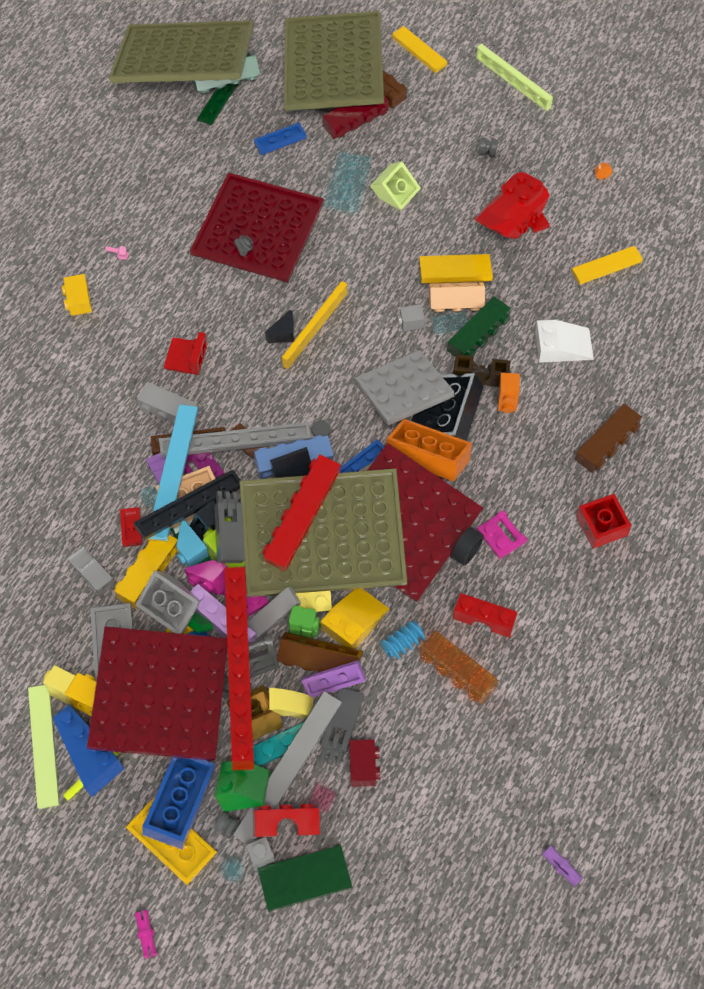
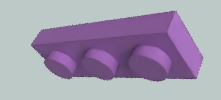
[301,660,366,697]

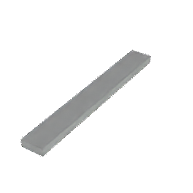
[159,422,311,458]
[233,691,342,845]

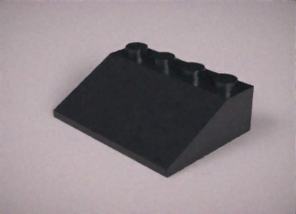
[411,373,484,441]

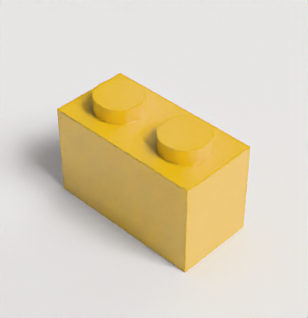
[61,274,92,316]

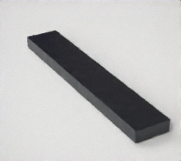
[134,470,241,541]

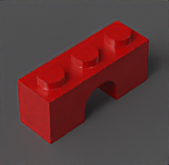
[453,593,518,638]
[253,804,320,837]

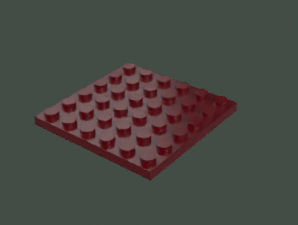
[190,172,324,283]
[367,443,483,603]
[87,626,227,761]

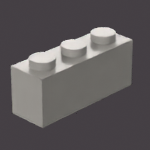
[137,382,197,425]

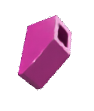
[184,560,228,595]

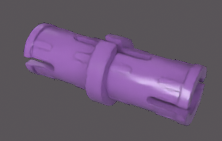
[542,846,583,887]

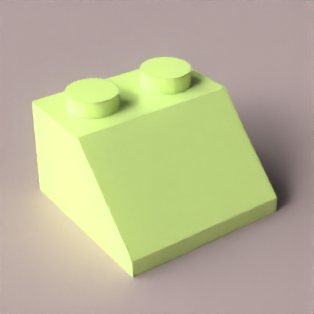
[370,161,421,210]

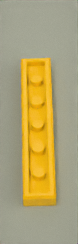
[282,281,348,369]

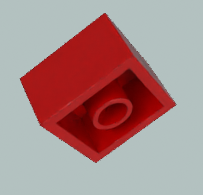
[576,494,632,549]

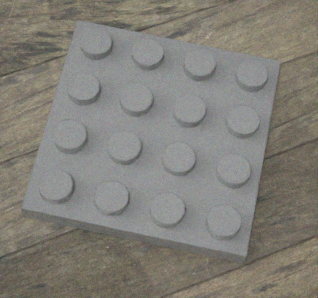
[355,350,455,426]

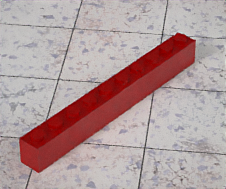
[225,567,254,771]

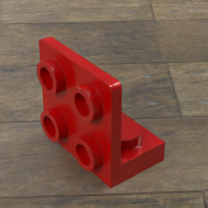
[164,332,208,375]

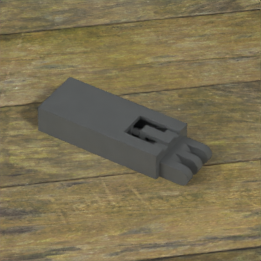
[214,491,245,563]
[320,688,364,767]

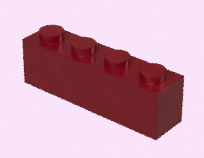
[322,95,389,139]

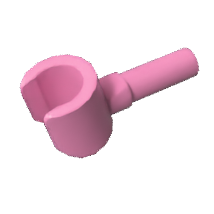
[105,246,128,260]

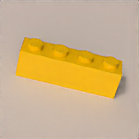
[114,535,178,609]

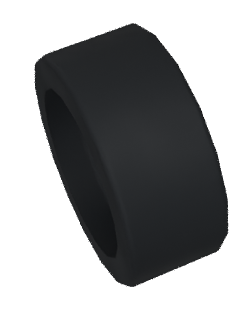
[451,527,484,566]

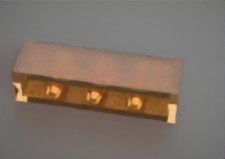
[419,630,499,704]

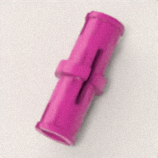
[134,910,158,959]

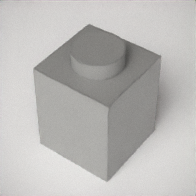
[397,304,425,332]
[246,837,275,871]

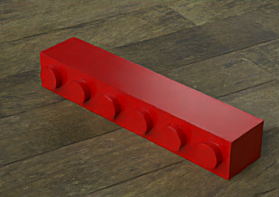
[262,454,341,572]

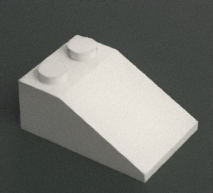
[535,320,594,363]

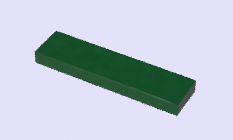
[197,80,241,126]

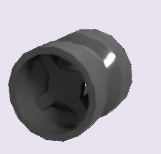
[479,137,498,157]

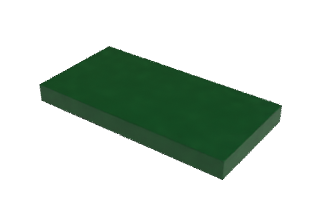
[257,845,352,912]

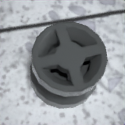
[214,812,241,839]

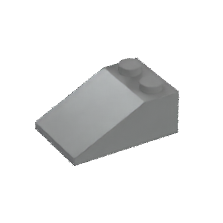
[136,571,201,634]

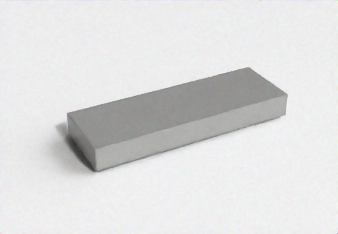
[247,587,301,639]

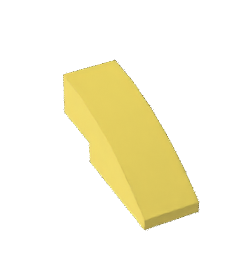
[269,688,313,719]

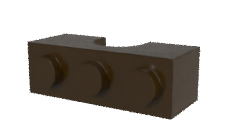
[453,354,511,387]

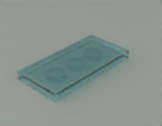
[324,152,372,213]

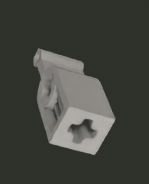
[67,547,115,597]

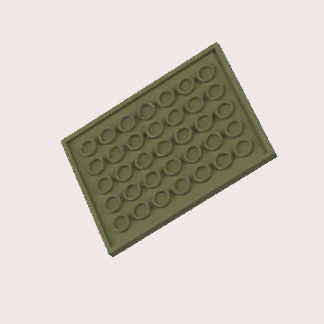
[284,11,384,111]
[109,20,254,84]
[240,469,407,598]

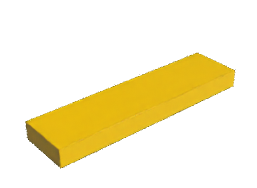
[392,26,447,73]
[571,246,643,285]

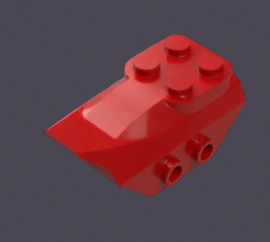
[473,172,550,239]

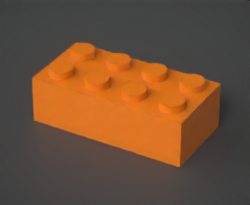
[386,419,472,482]

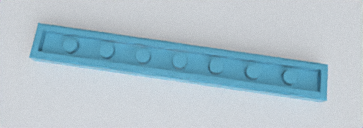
[148,405,198,541]

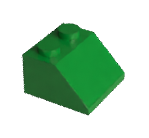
[214,761,270,812]

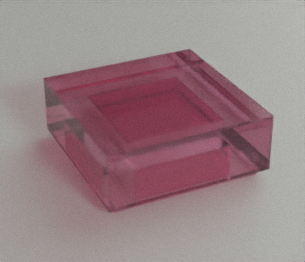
[308,784,337,813]

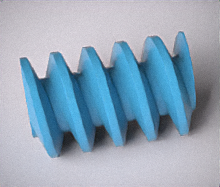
[380,620,426,660]

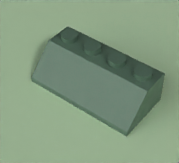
[192,51,260,93]

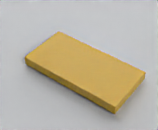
[419,254,493,283]
[126,797,217,885]

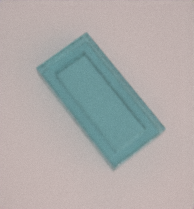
[430,311,469,335]

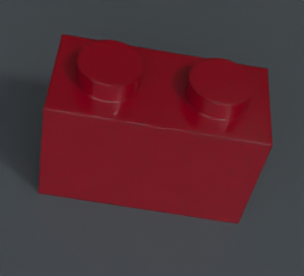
[349,739,380,787]

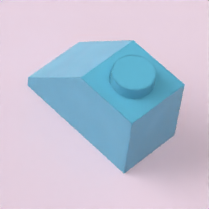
[176,520,208,567]

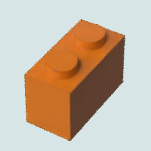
[498,373,520,413]

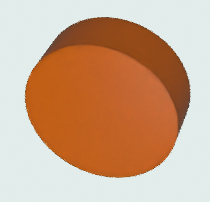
[594,163,613,179]

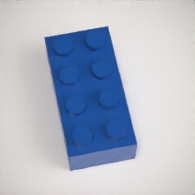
[142,757,215,850]

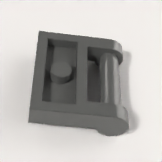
[248,634,280,678]

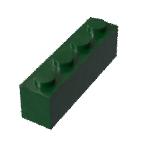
[447,296,511,356]

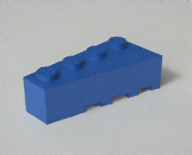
[53,704,125,797]

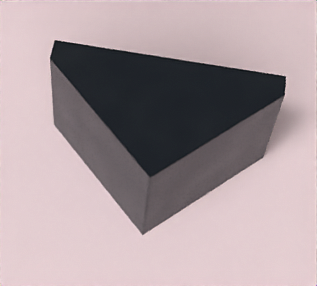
[265,310,294,343]

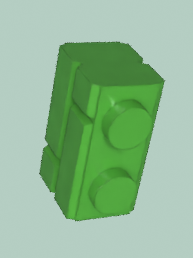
[289,605,320,639]

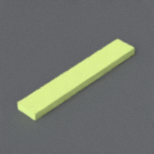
[476,44,553,111]
[28,685,60,809]

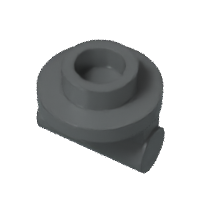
[234,235,253,256]

